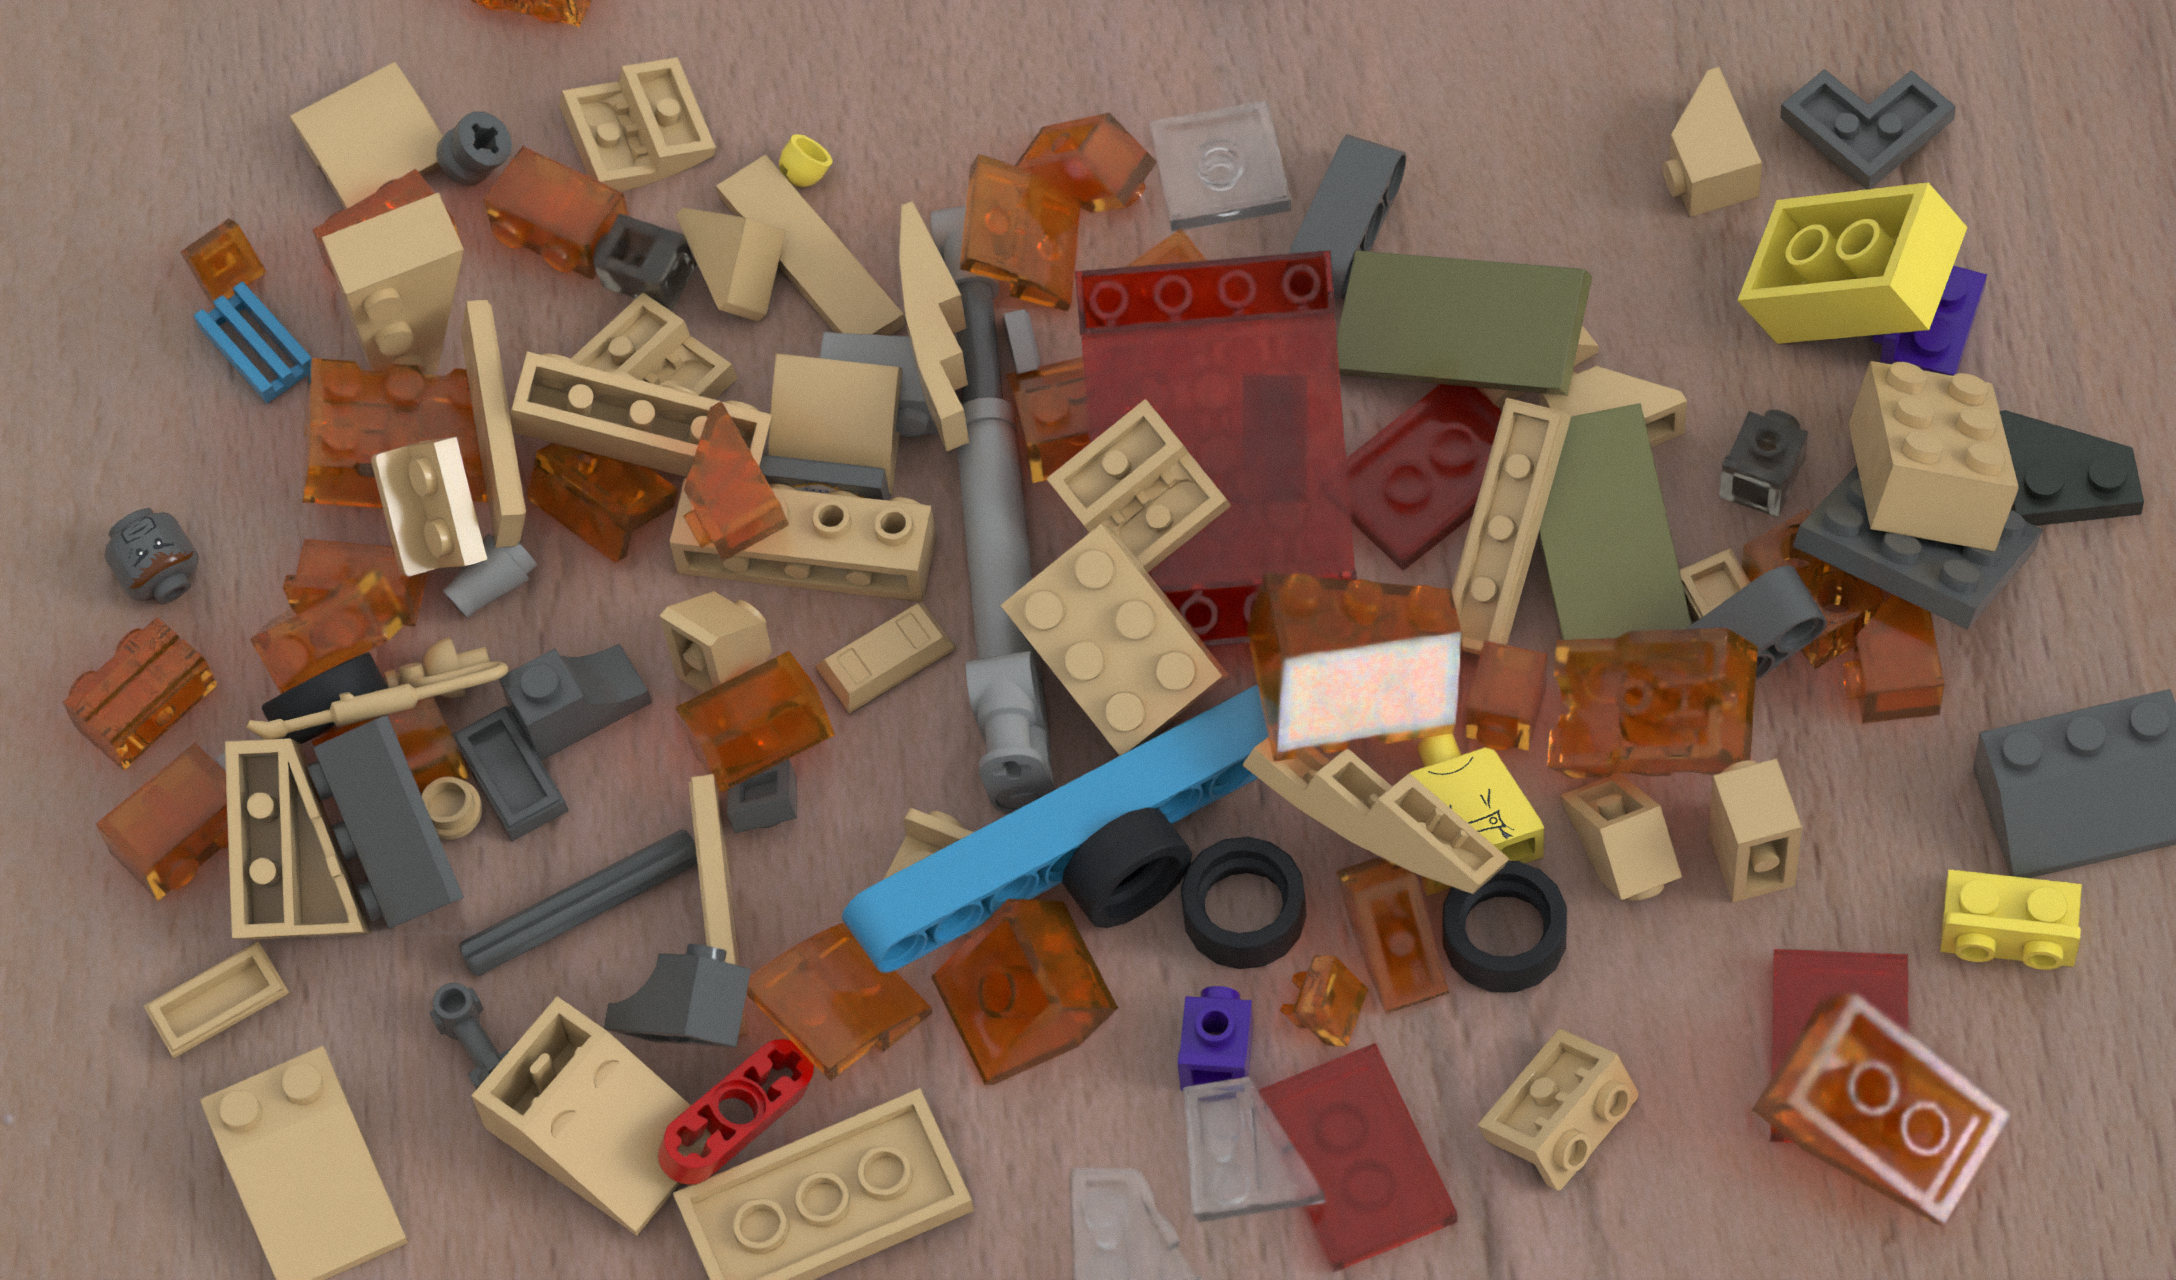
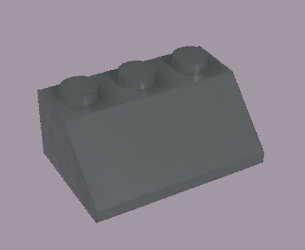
[1973,689,2176,878]
[306,715,464,929]

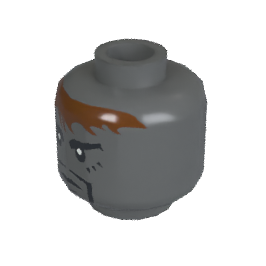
[104,508,199,605]

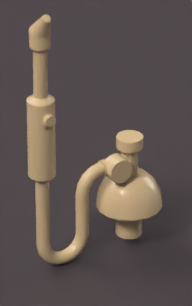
[246,636,509,740]

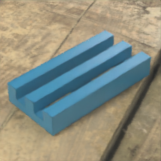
[193,281,316,404]

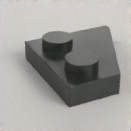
[2000,410,2144,526]

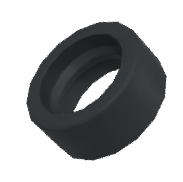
[262,652,388,744]
[1062,807,1192,928]
[1180,836,1307,969]
[1442,860,1567,993]

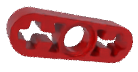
[658,1039,814,1185]

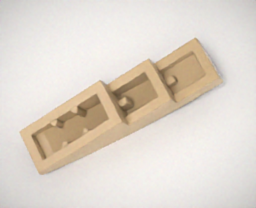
[899,201,969,452]
[1242,723,1509,894]

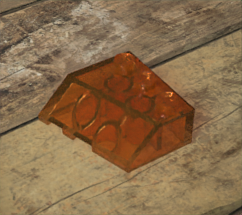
[1247,572,1462,762]

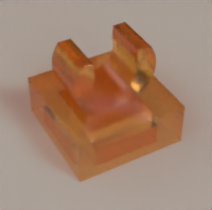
[180,218,266,303]
[1280,955,1369,1047]

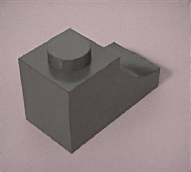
[499,643,652,761]
[604,944,751,1048]

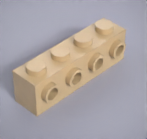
[510,351,772,486]
[669,477,937,602]

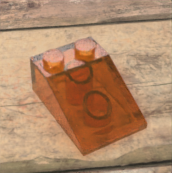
[1752,992,2011,1226]

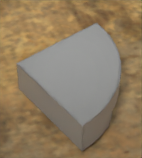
[1002,309,1041,374]

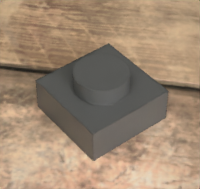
[727,759,797,833]

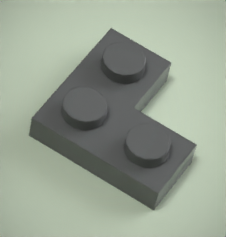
[1780,69,1956,189]

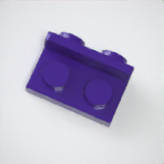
[1872,266,1987,376]

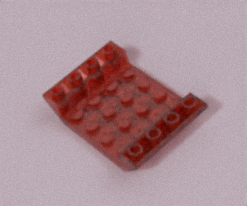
[1075,250,1361,646]

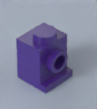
[1177,986,1254,1095]

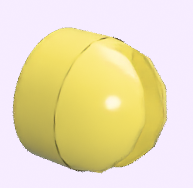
[779,134,832,188]

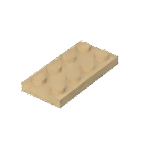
[673,1088,974,1280]

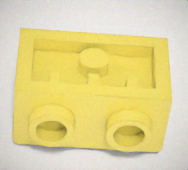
[1940,869,2082,970]

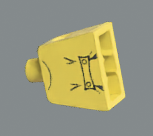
[1410,731,1544,896]

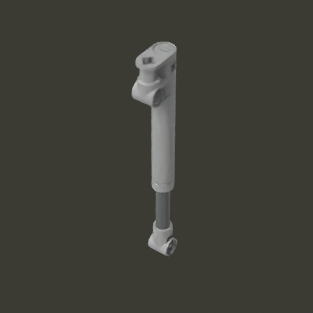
[931,201,1055,814]

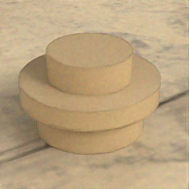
[421,777,482,840]

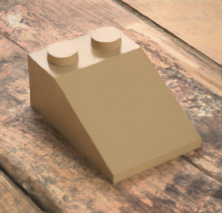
[199,1046,409,1280]

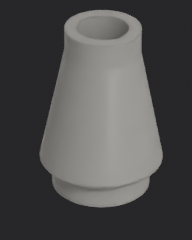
[442,533,538,618]

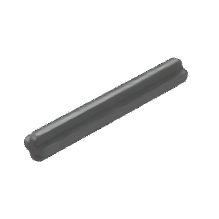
[459,830,697,975]

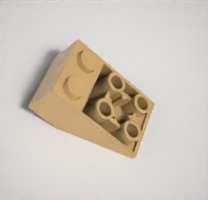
[471,996,711,1236]

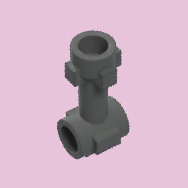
[430,983,511,1089]

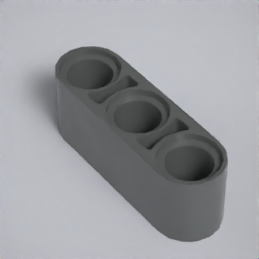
[1284,134,1407,300]
[1641,566,1827,727]

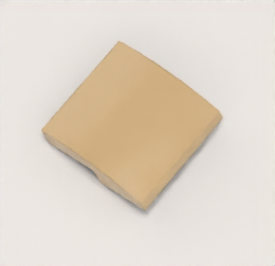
[559,57,716,197]
[289,62,443,215]
[571,293,738,400]
[769,353,903,494]
[1046,399,1231,573]

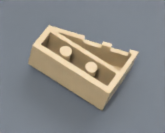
[322,192,464,394]
[225,738,372,940]

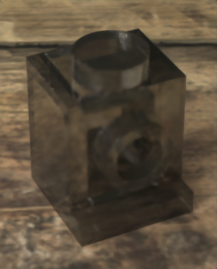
[593,213,696,312]
[1719,409,1809,518]

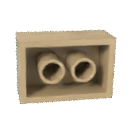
[1848,361,2019,551]
[1000,524,1230,756]

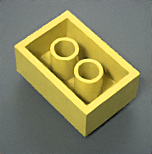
[1737,182,1968,344]

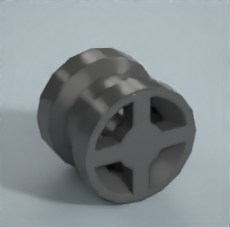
[436,111,512,186]

